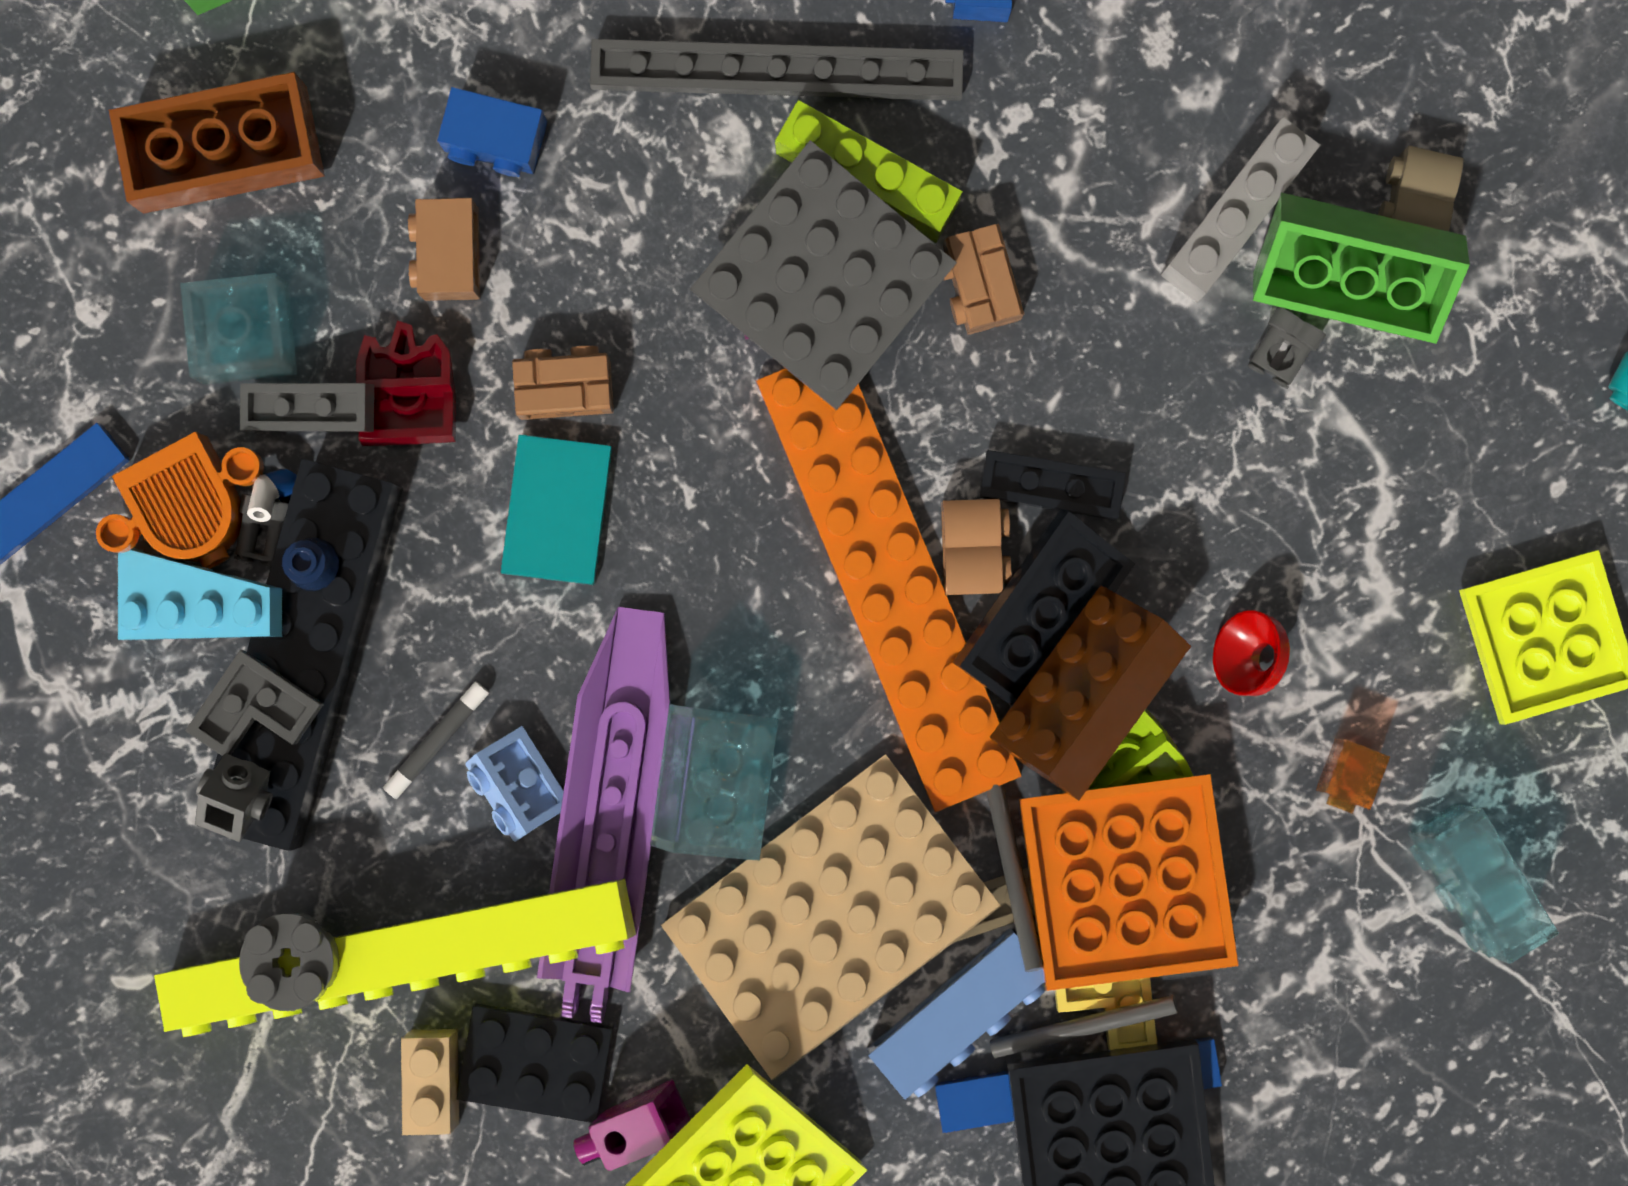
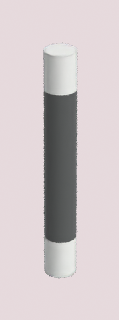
[383,681,489,799]

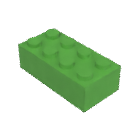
[1253,192,1470,344]

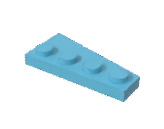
[118,548,282,640]

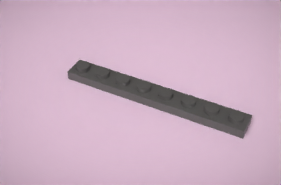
[590,39,963,101]

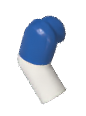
[247,469,297,522]

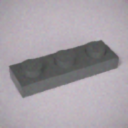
[240,383,374,432]

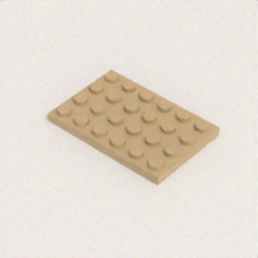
[661,754,1001,1080]

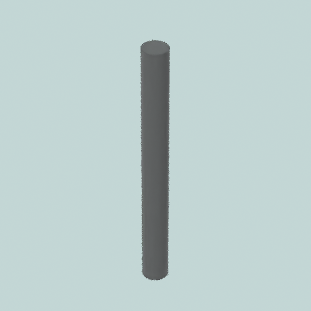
[986,784,1044,972]
[990,995,1178,1058]

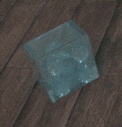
[180,273,297,385]

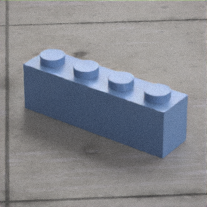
[867,928,1046,1100]

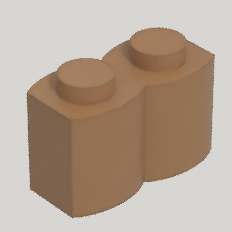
[941,499,1011,595]

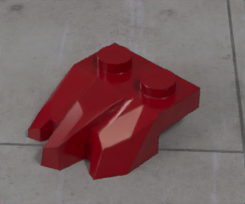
[356,320,456,446]

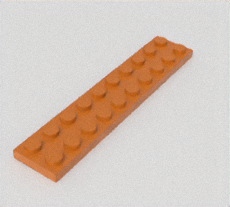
[756,369,1022,812]

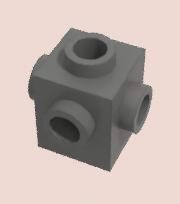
[195,753,273,842]

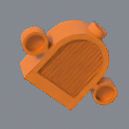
[96,432,264,569]

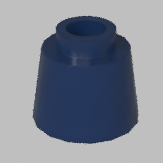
[282,538,339,591]

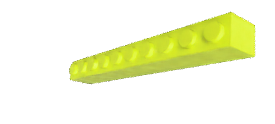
[154,879,636,1037]

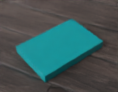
[501,434,612,585]

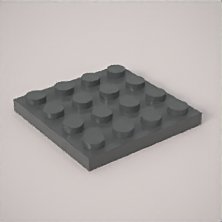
[690,140,957,410]

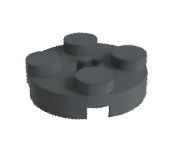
[239,912,339,1011]

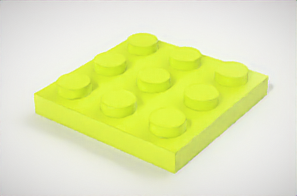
[1459,550,1628,725]

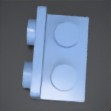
[465,726,564,842]

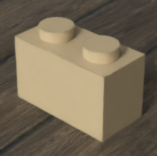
[401,1029,459,1135]

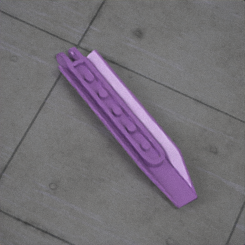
[537,607,671,1023]

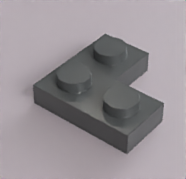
[185,650,324,756]

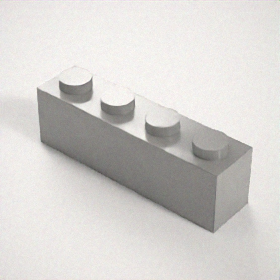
[1161,117,1320,303]

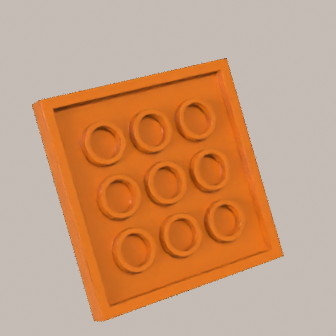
[1019,774,1239,991]

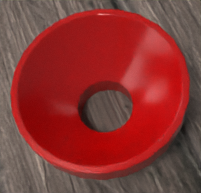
[1213,610,1290,696]

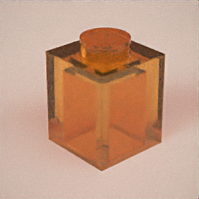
[1315,738,1390,814]

